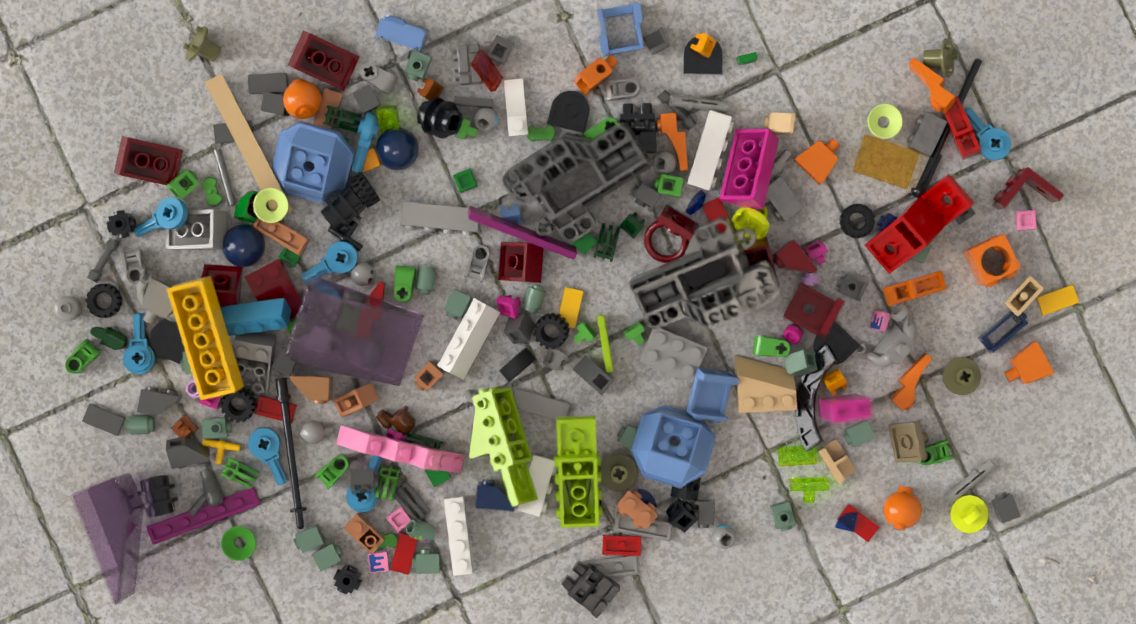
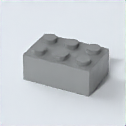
[639,328,707,384]

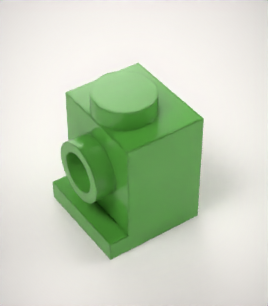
[166,169,199,199]
[654,174,684,198]

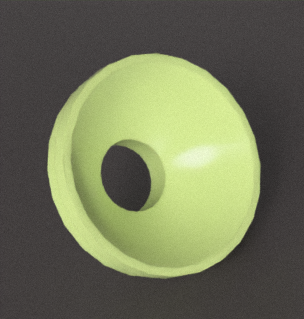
[867,104,903,139]
[253,188,289,223]

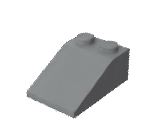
[166,209,227,250]

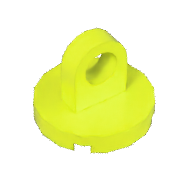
[732,205,770,240]
[950,495,989,533]

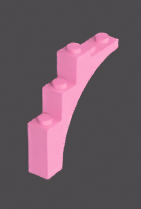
[336,425,465,473]

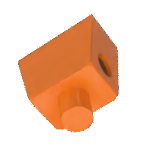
[573,55,618,96]
[793,138,840,185]
[1004,341,1055,384]

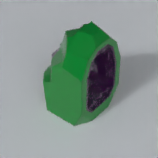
[234,190,258,223]

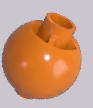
[283,79,322,119]
[883,486,922,531]

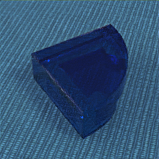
[685,190,706,215]
[638,488,657,508]
[835,512,858,532]

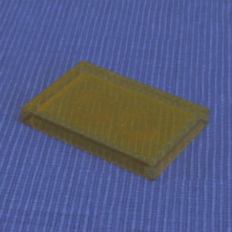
[852,135,920,190]

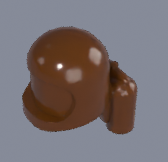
[376,405,416,433]

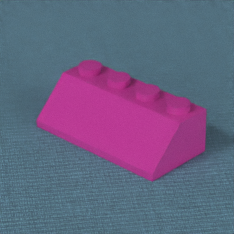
[720,129,779,209]

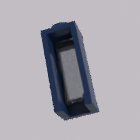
[978,310,1028,353]

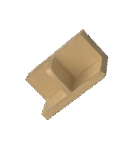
[816,439,856,484]

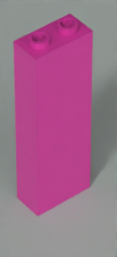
[817,394,873,423]

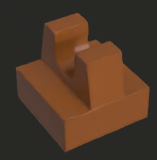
[417,78,444,101]
[171,414,198,438]

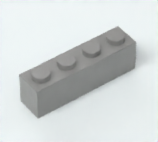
[400,202,479,236]

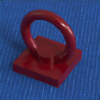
[644,204,699,263]

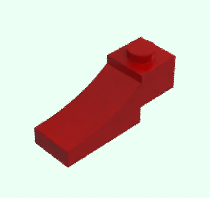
[943,96,981,160]

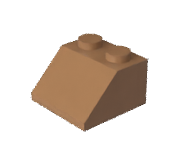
[290,375,333,404]

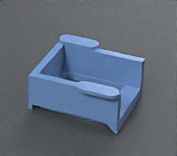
[598,2,644,56]
[375,14,429,51]

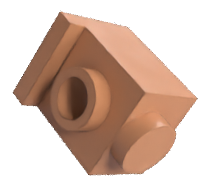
[414,361,444,391]

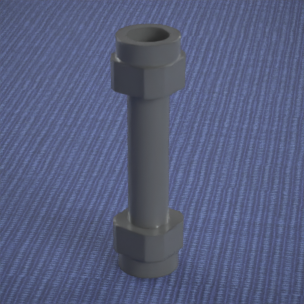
[657,89,696,131]
[87,238,120,283]

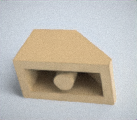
[764,112,796,136]
[1004,276,1044,316]

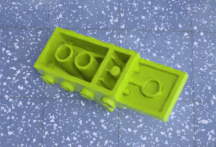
[469,386,538,507]
[554,416,603,528]

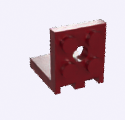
[993,166,1064,210]
[783,283,845,339]

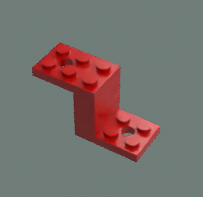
[864,173,975,274]

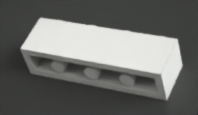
[686,110,734,191]
[437,298,500,380]
[444,495,474,576]

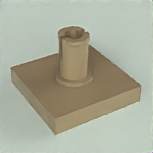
[888,421,929,463]

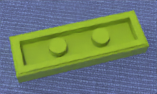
[597,315,614,373]

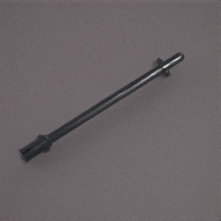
[275,377,307,530]

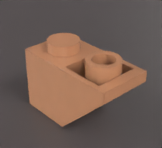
[344,512,385,554]

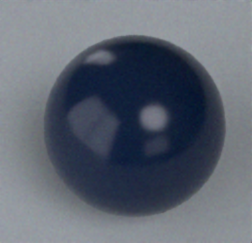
[376,127,419,170]
[222,224,265,267]

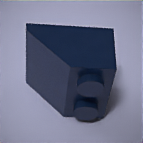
[475,479,515,512]

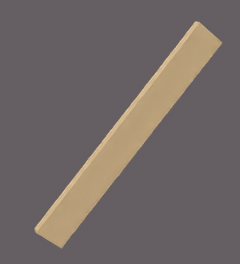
[205,73,293,213]

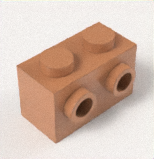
[616,489,658,529]

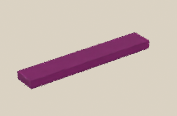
[468,206,577,259]
[146,486,261,545]

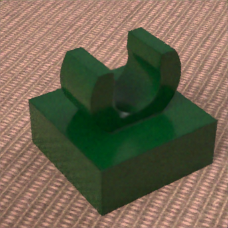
[619,212,645,239]

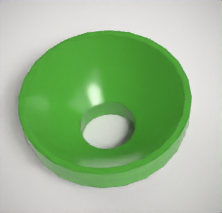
[221,526,256,561]

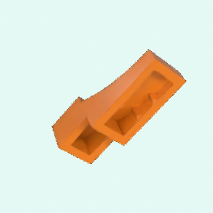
[909,58,955,114]
[657,113,688,172]
[883,271,947,306]
[890,353,932,411]

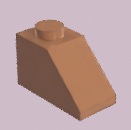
[333,383,379,417]

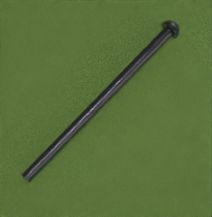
[911,59,982,198]

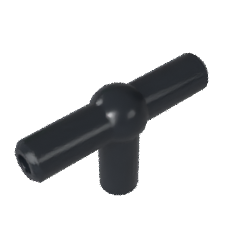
[327,221,363,251]

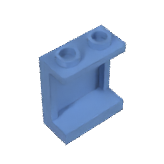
[686,368,739,423]

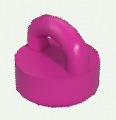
[783,324,804,344]

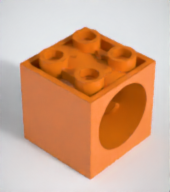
[963,234,1021,287]

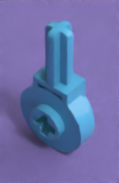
[964,107,1011,161]
[351,112,380,173]
[134,197,188,237]
[301,241,358,283]
[123,313,156,375]
[248,427,288,486]
[346,455,383,513]

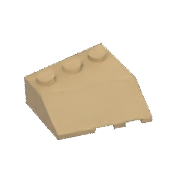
[734,355,797,413]

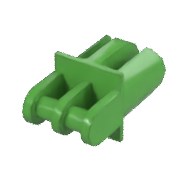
[220,457,260,489]
[374,464,401,502]

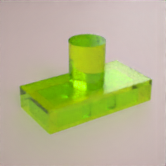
[376,106,401,134]
[777,445,817,467]
[789,477,829,503]

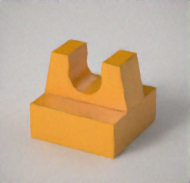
[690,33,717,58]
[823,369,847,396]

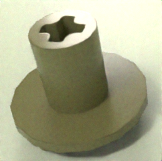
[183,26,221,62]
[923,38,959,77]
[943,357,981,395]
[600,453,638,492]

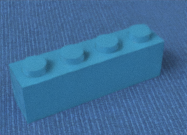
[220,298,291,336]

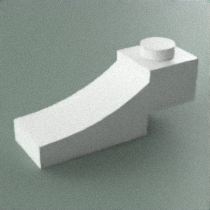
[504,78,528,137]

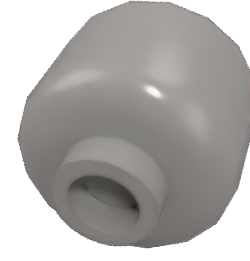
[54,296,82,321]

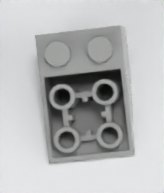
[233,332,276,396]

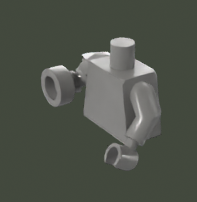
[137,269,177,325]
[856,302,918,367]

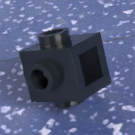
[107,210,136,239]
[670,478,701,500]
[666,498,698,533]
[333,565,362,594]

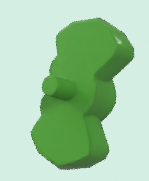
[527,125,556,142]
[202,177,223,206]
[374,533,398,552]

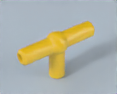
[202,439,241,464]

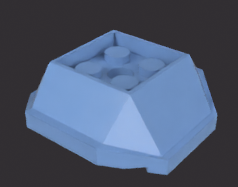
[272,121,355,204]
[631,405,716,489]

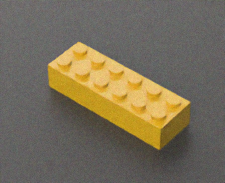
[167,276,244,400]

